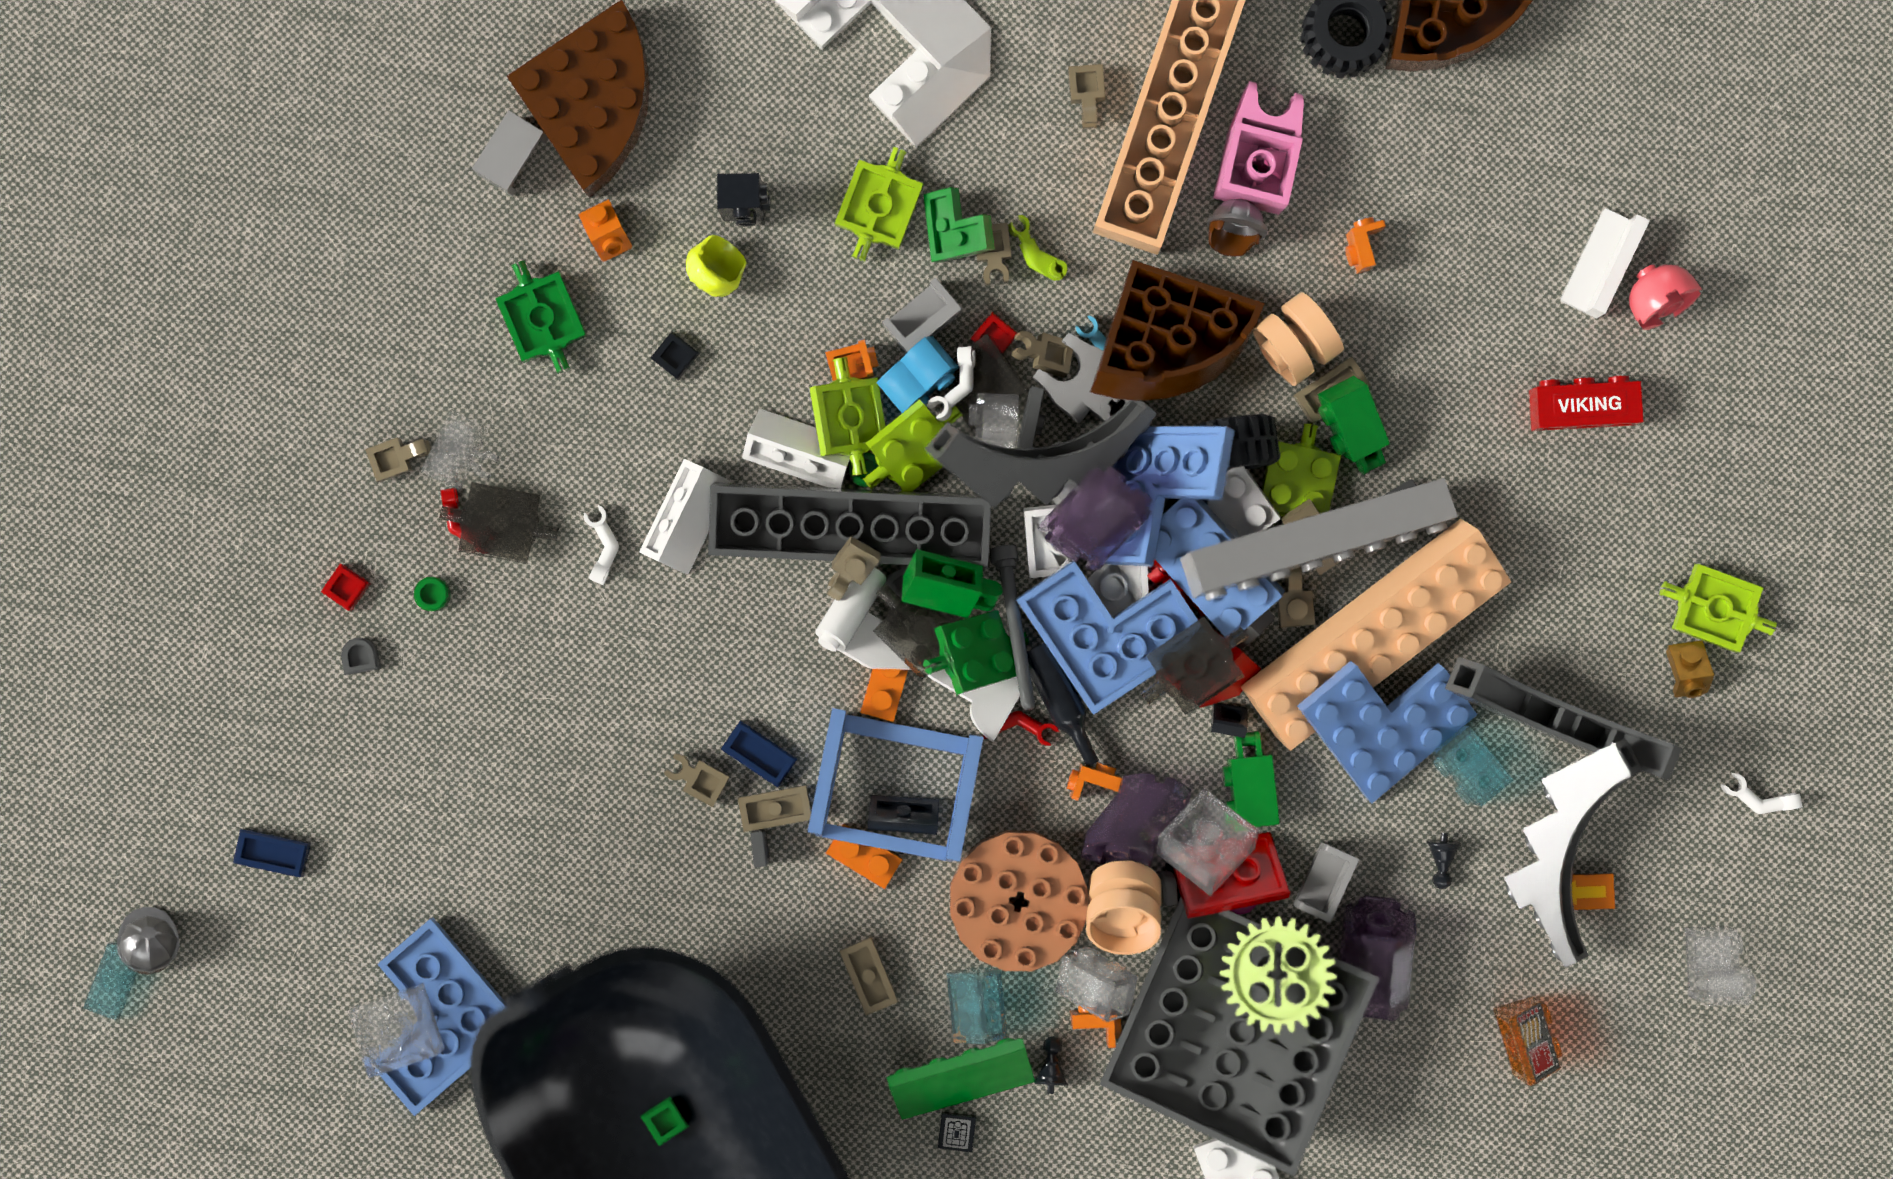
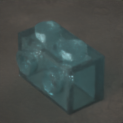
[1432,726,1514,807]
[947,968,1008,1044]

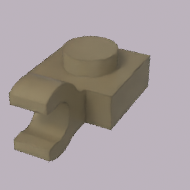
[1068,64,1106,129]
[365,437,433,483]
[827,536,881,601]
[1277,567,1315,628]

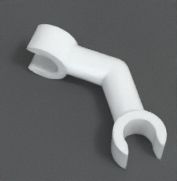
[927,346,976,421]
[584,505,619,585]
[1721,773,1803,814]

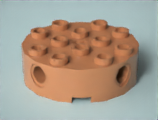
[950,830,1088,971]

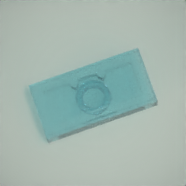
[83,942,137,1020]

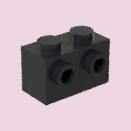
[717,173,771,227]

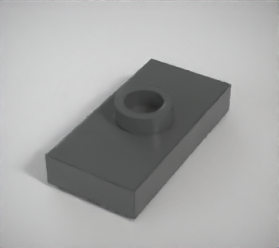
[1016,386,1045,449]

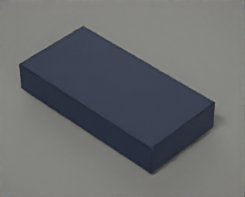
[721,720,798,788]
[233,828,311,878]

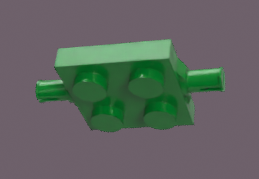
[495,260,587,374]
[923,610,1029,695]

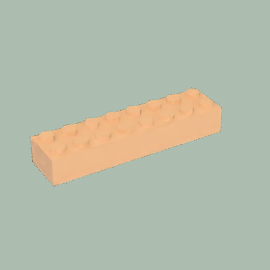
[1093,0,1245,255]
[1241,518,1511,751]

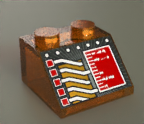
[1493,996,1562,1086]

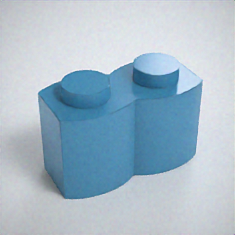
[877,336,959,413]

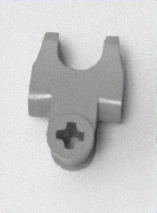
[1032,333,1129,424]

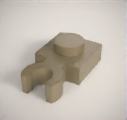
[976,223,1012,286]
[1011,331,1073,378]
[664,753,731,807]

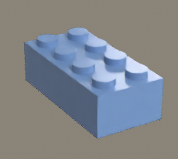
[1154,499,1285,642]

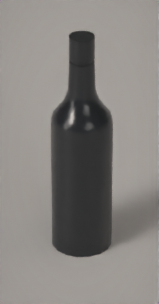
[1027,643,1099,766]

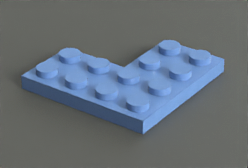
[1090,426,1234,567]
[1016,560,1210,715]
[1297,661,1477,803]
[369,918,507,1116]

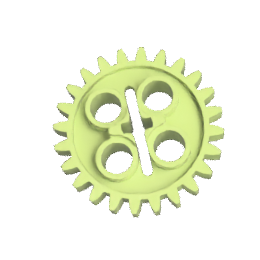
[1220,917,1337,1034]

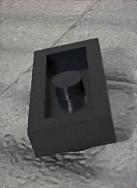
[868,795,940,835]

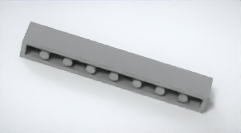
[1180,478,1458,601]

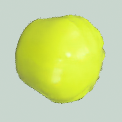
[686,235,747,297]

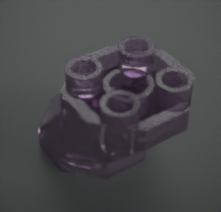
[1038,467,1152,571]
[1081,773,1191,867]
[1340,895,1417,1021]

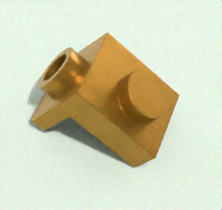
[1666,640,1714,698]

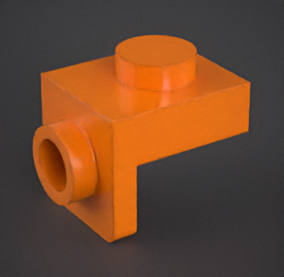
[578,199,632,262]
[1345,217,1386,274]
[825,339,879,381]
[1066,762,1122,801]
[1070,1004,1122,1048]

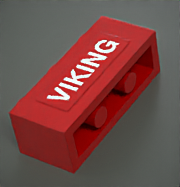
[1529,376,1644,431]

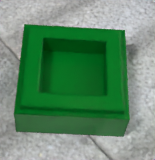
[640,1096,689,1146]

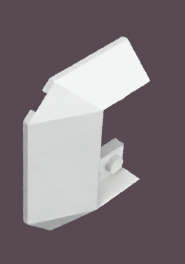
[775,0,991,148]

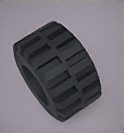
[1300,0,1393,78]
[1193,414,1281,471]

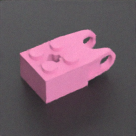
[1213,81,1304,215]

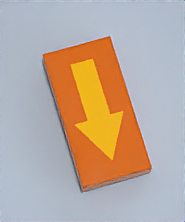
[1572,873,1615,910]

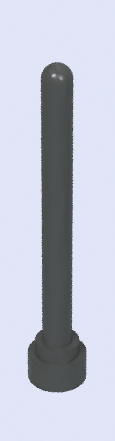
[989,545,1035,710]

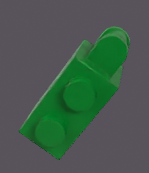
[1317,376,1390,475]
[902,549,1003,618]
[1222,731,1280,829]

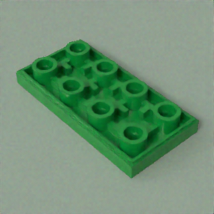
[887,1038,1035,1120]

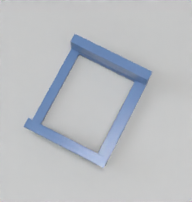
[808,708,983,862]

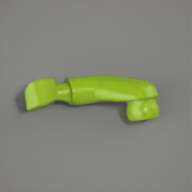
[1008,215,1068,281]

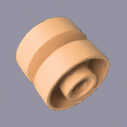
[1253,292,1344,386]
[1086,861,1162,955]

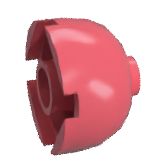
[1629,264,1702,330]

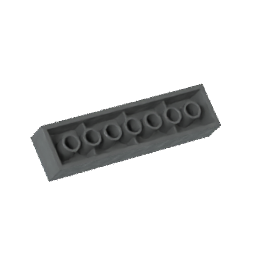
[708,482,991,568]

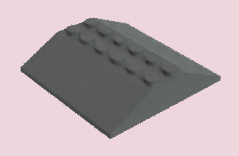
[1099,898,1379,1176]

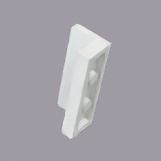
[1560,209,1650,319]
[742,409,850,488]
[639,459,731,574]

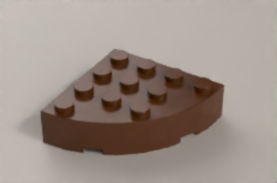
[507,0,650,198]
[1385,0,1533,72]
[1090,260,1265,401]

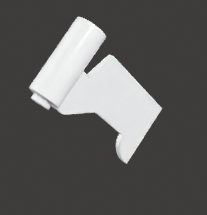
[815,568,1020,742]

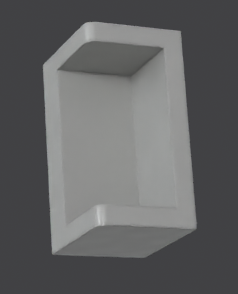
[472,110,548,196]
[882,278,962,353]
[1293,842,1359,923]

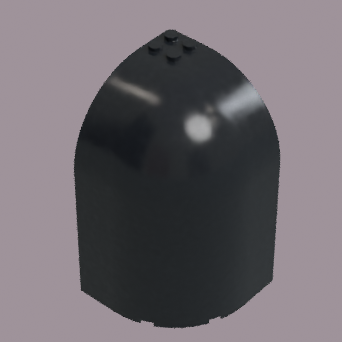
[471,946,850,1179]

